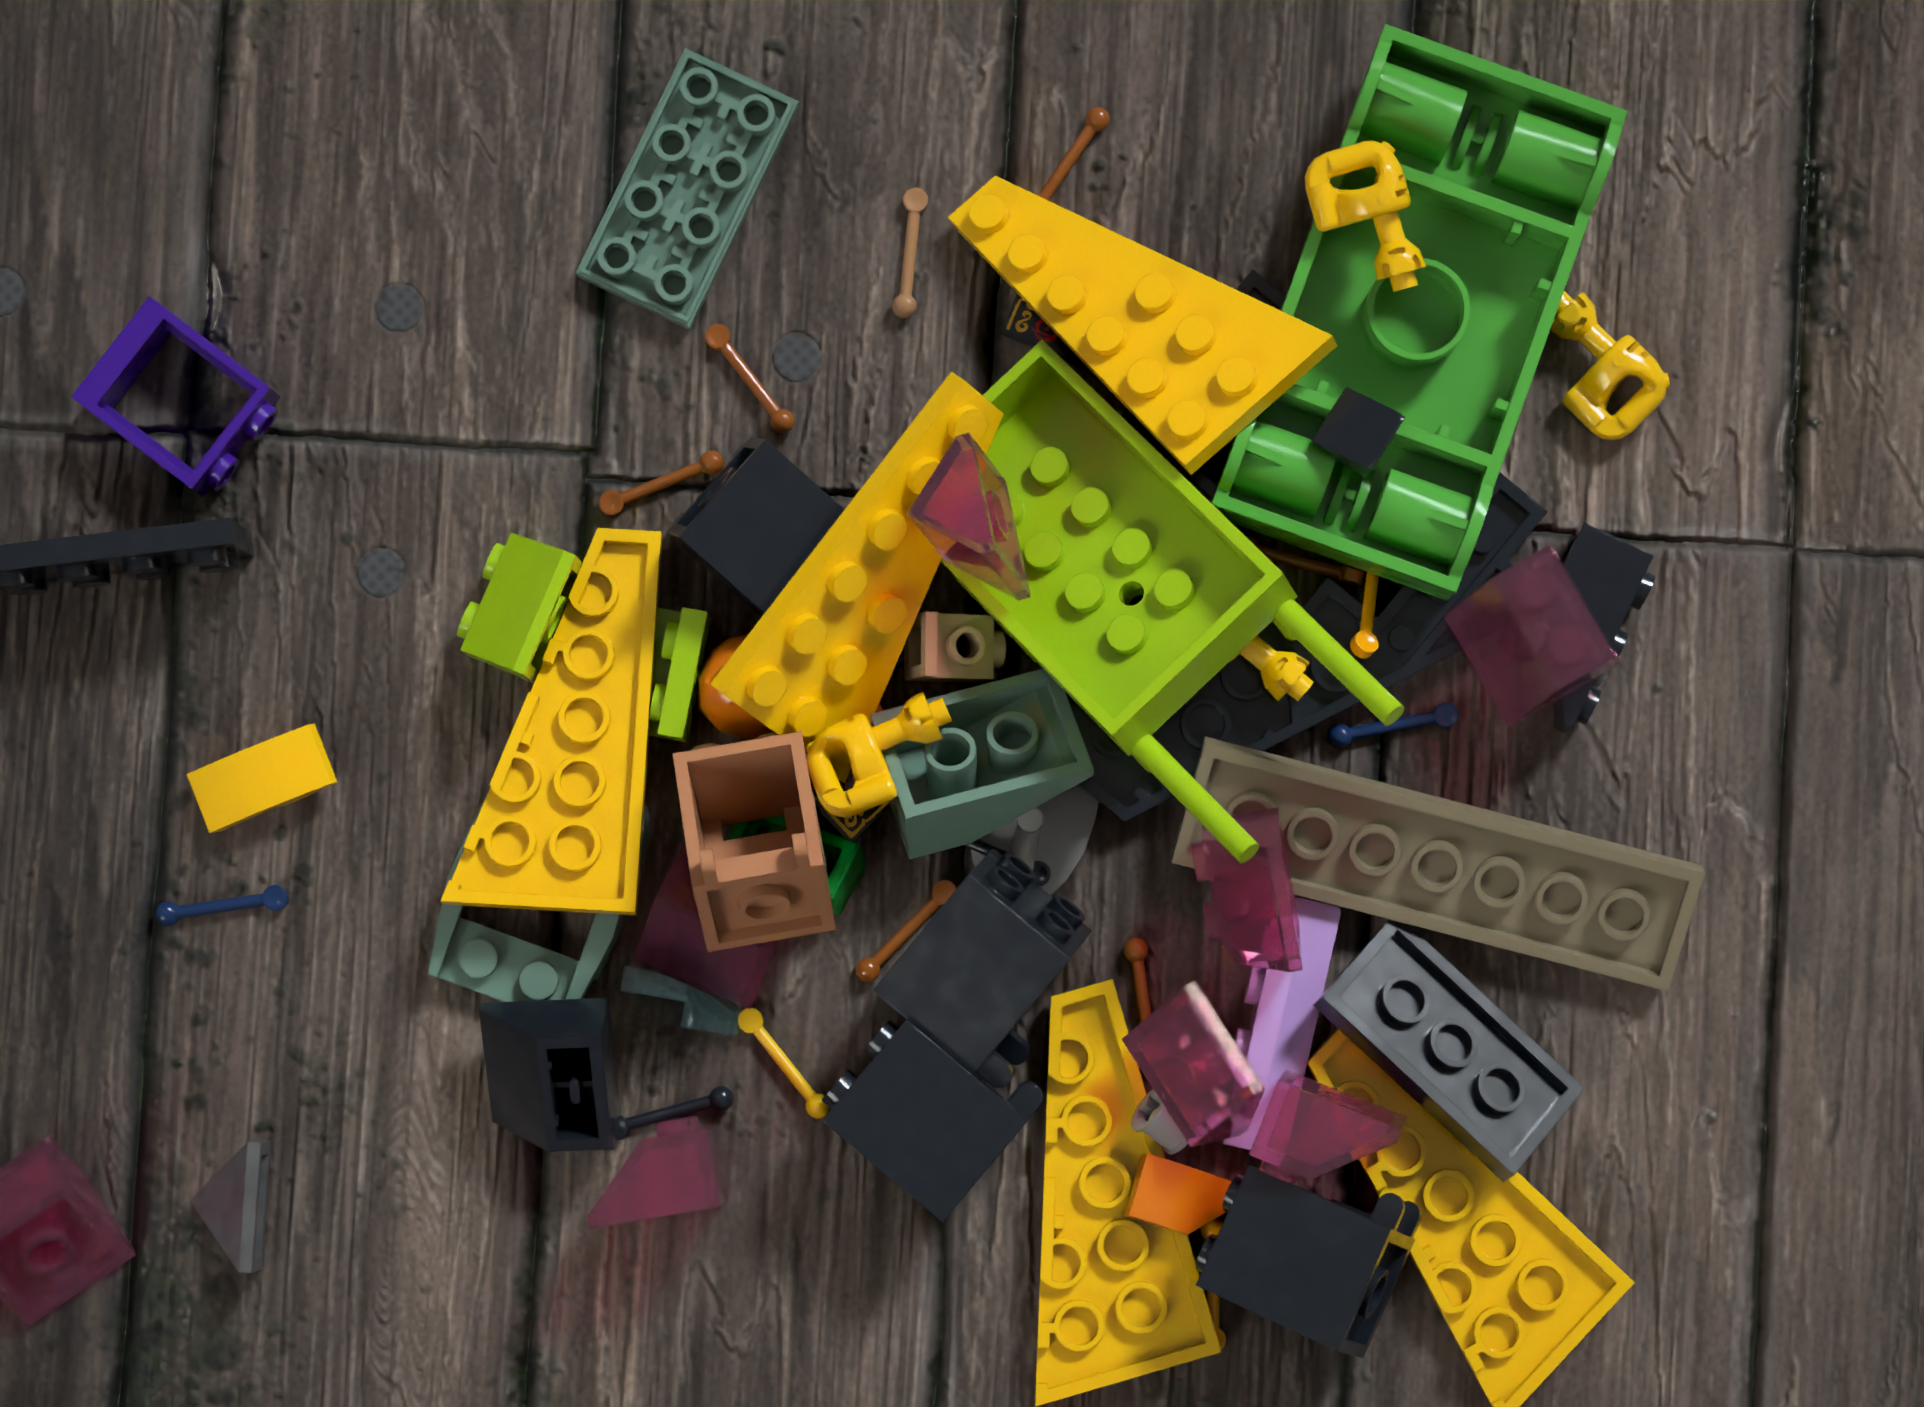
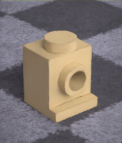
[904,612,1006,683]

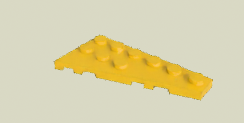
[948,176,1338,475]
[710,372,1004,783]
[440,528,663,916]
[1035,979,1221,1407]
[1307,1028,1635,1407]

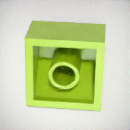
[457,532,582,683]

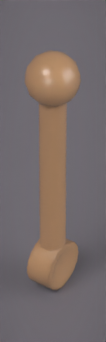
[892,187,928,318]

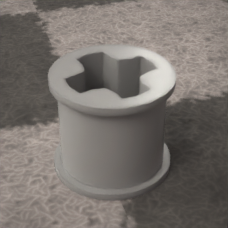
[1131,1086,1200,1155]

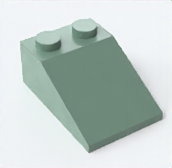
[870,669,1094,860]

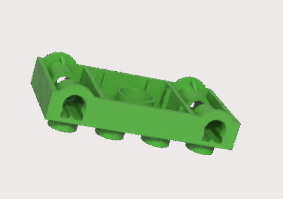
[1211,24,1628,601]

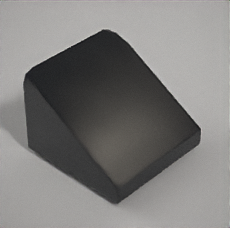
[1311,387,1405,477]

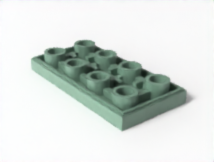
[575,48,800,331]

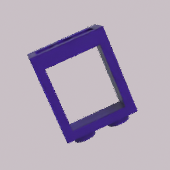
[71,296,280,496]

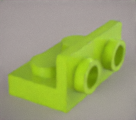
[649,607,712,743]

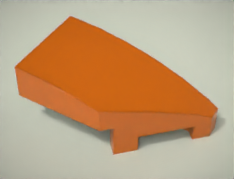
[1124,1153,1232,1235]

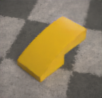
[187,723,338,833]

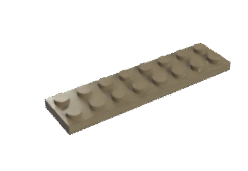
[1171,736,1705,991]

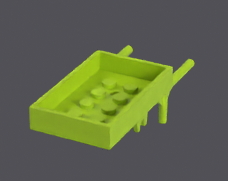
[940,340,1404,863]

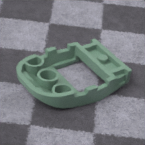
[428,793,651,1002]

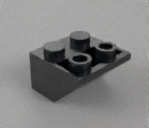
[479,998,621,1152]

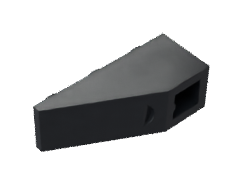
[1548,523,1656,733]

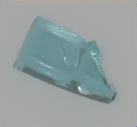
[621,965,739,1036]

